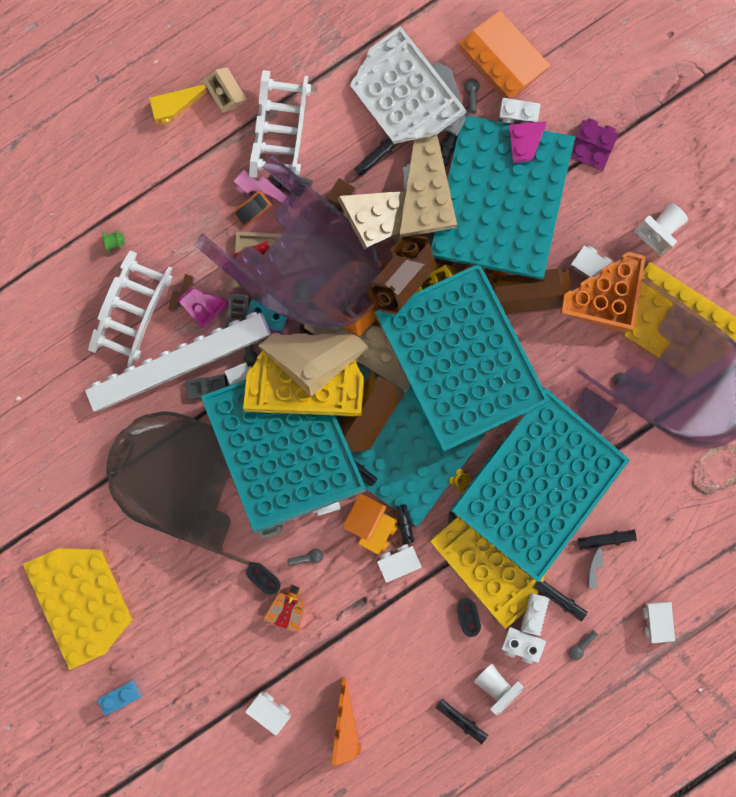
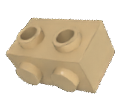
[203,68,247,113]

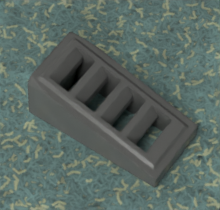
[226,293,250,328]

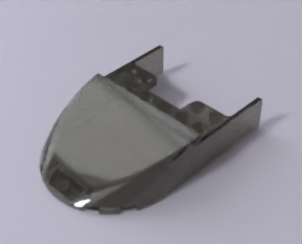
[106,411,256,566]

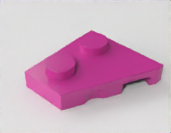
[509,121,546,163]
[177,287,229,328]

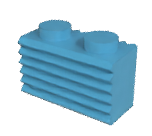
[97,679,143,716]

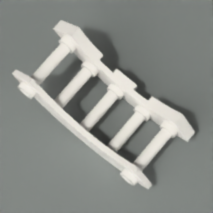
[249,70,311,183]
[88,251,173,367]

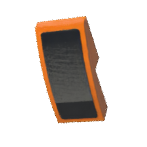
[232,189,272,227]

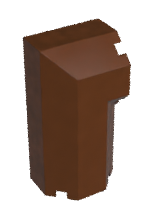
[366,235,437,315]
[491,268,571,316]
[339,372,405,453]

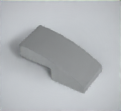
[587,548,604,588]

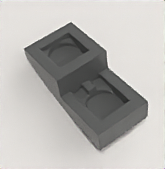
[186,374,228,400]

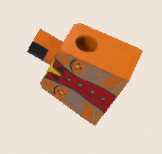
[263,584,305,633]

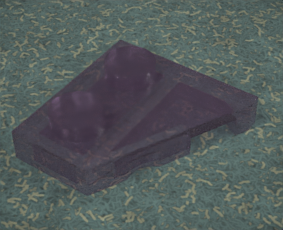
[575,387,618,435]

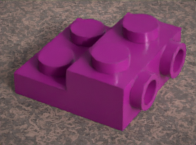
[570,118,618,171]

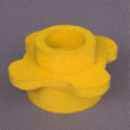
[449,469,471,492]

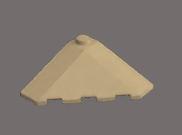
[258,333,368,397]

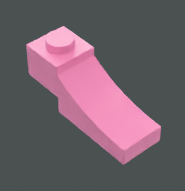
[234,170,293,209]

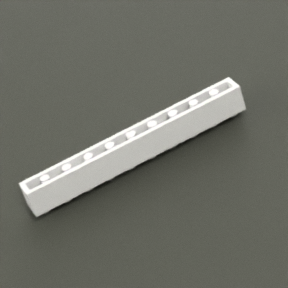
[85,312,271,412]

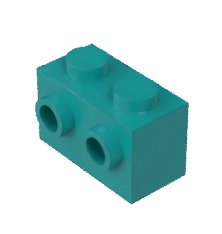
[245,298,289,334]

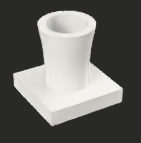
[634,203,688,257]
[474,664,525,715]

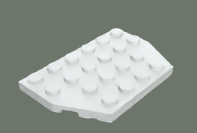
[350,26,467,144]

